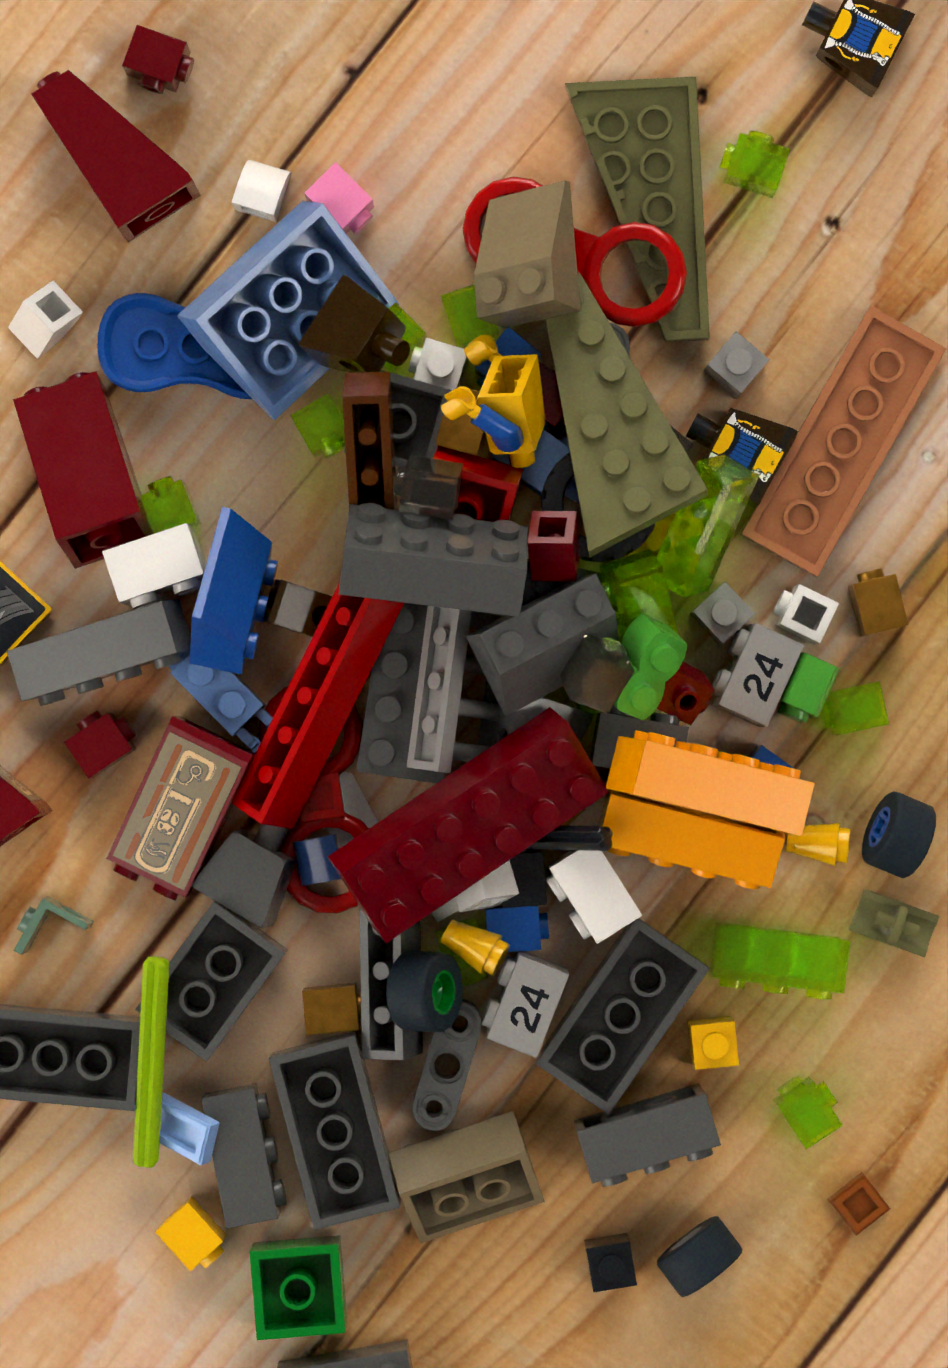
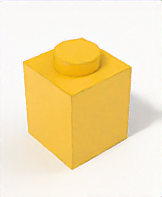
[687,1016,739,1070]
[155,1196,227,1271]

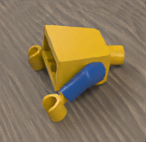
[441,334,545,468]

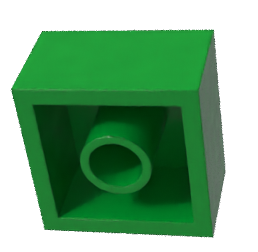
[249,1235,348,1340]

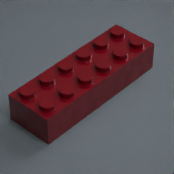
[328,707,609,943]

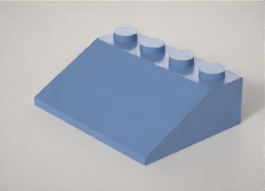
[177,201,399,420]

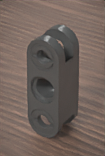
[412,999,482,1131]

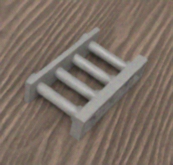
[407,605,523,773]

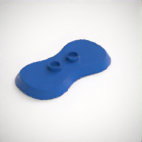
[97,293,252,399]

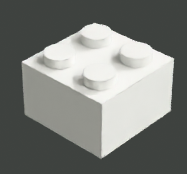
[102,523,206,609]
[545,850,642,944]

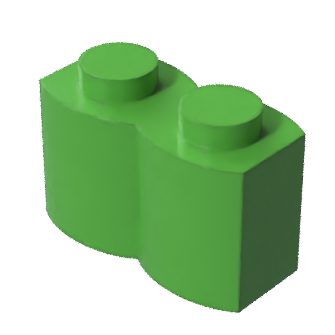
[600,613,687,721]
[778,652,840,723]

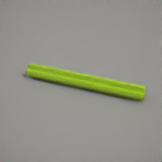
[133,956,169,1168]

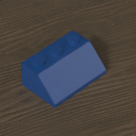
[190,507,278,675]

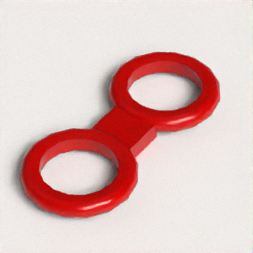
[462,176,687,327]
[259,686,369,914]

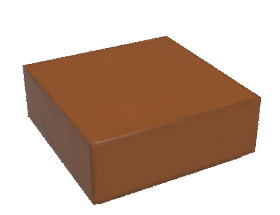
[828,1172,891,1236]

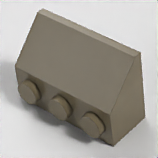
[388,1111,545,1244]

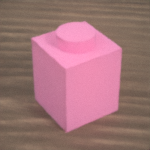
[305,162,374,234]

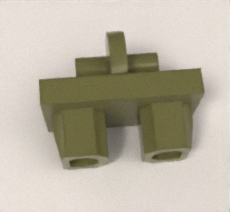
[849,889,940,957]

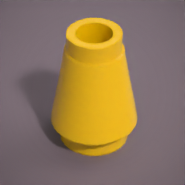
[786,823,851,866]
[441,919,510,976]

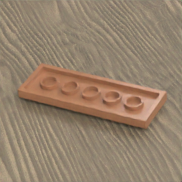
[740,305,947,578]

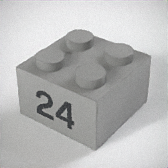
[712,623,804,727]
[482,951,569,1058]

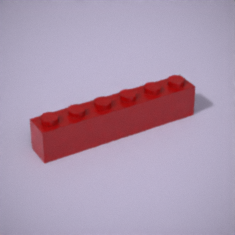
[232,582,404,829]

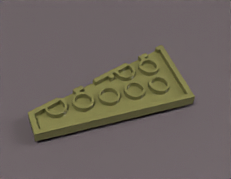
[565,76,710,342]
[545,272,708,558]

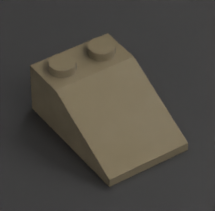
[474,180,581,328]

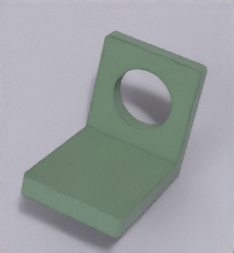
[14,896,94,955]

